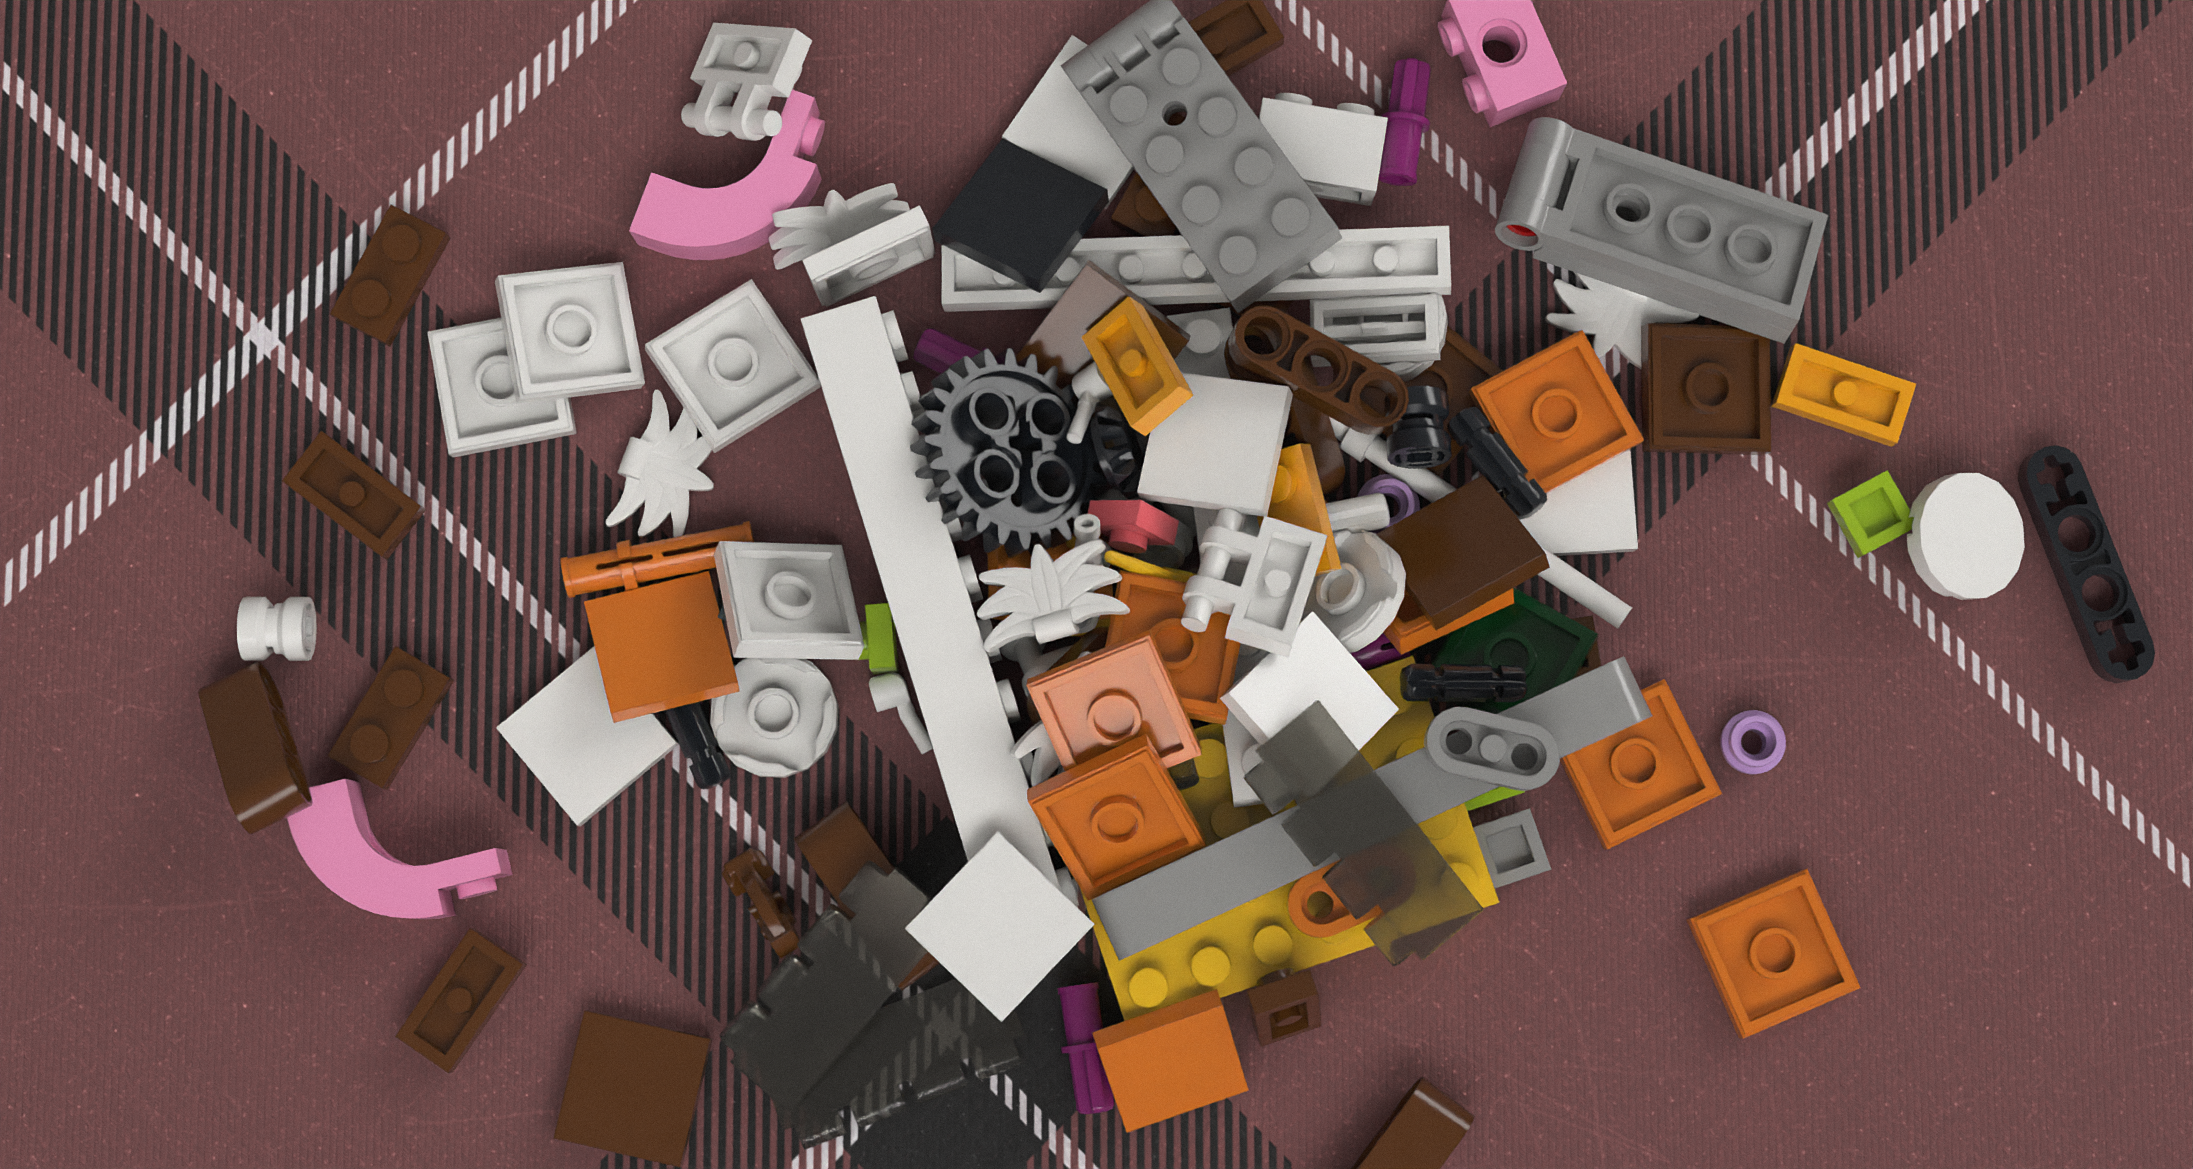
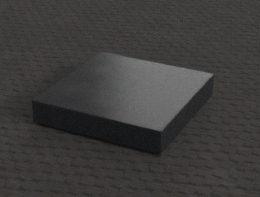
[932,139,1109,293]

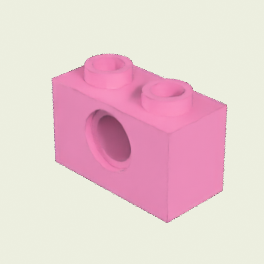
[1438,0,1567,127]

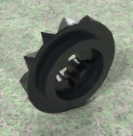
[1090,397,1144,500]

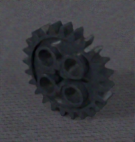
[910,348,1107,558]

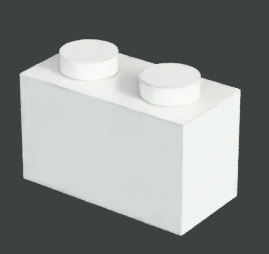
[1259,93,1388,206]

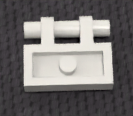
[681,22,812,141]
[1181,508,1327,658]

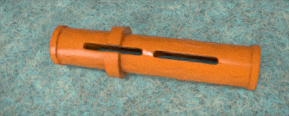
[561,521,754,598]

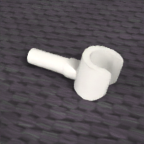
[1066,361,1113,444]
[869,672,933,754]

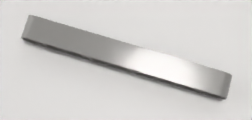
[1092,656,1652,961]

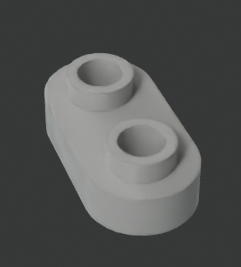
[1424,707,1560,791]

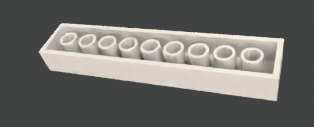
[801,296,1079,906]

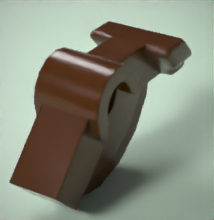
[722,848,802,959]

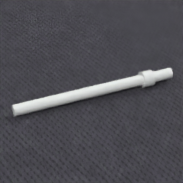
[1329,417,1632,629]

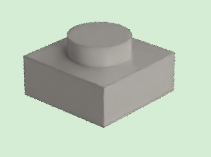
[1473,808,1551,889]

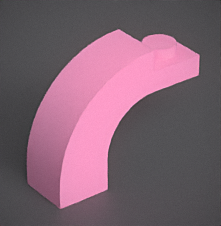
[629,90,825,260]
[287,779,512,919]

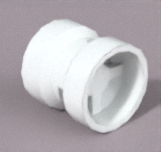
[237,597,317,661]

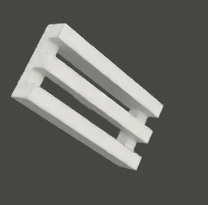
[1310,293,1441,367]

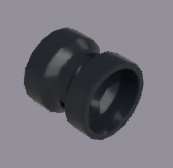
[1384,386,1452,469]

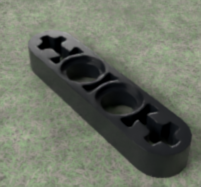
[2018,445,2155,683]

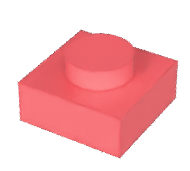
[1087,500,1179,553]

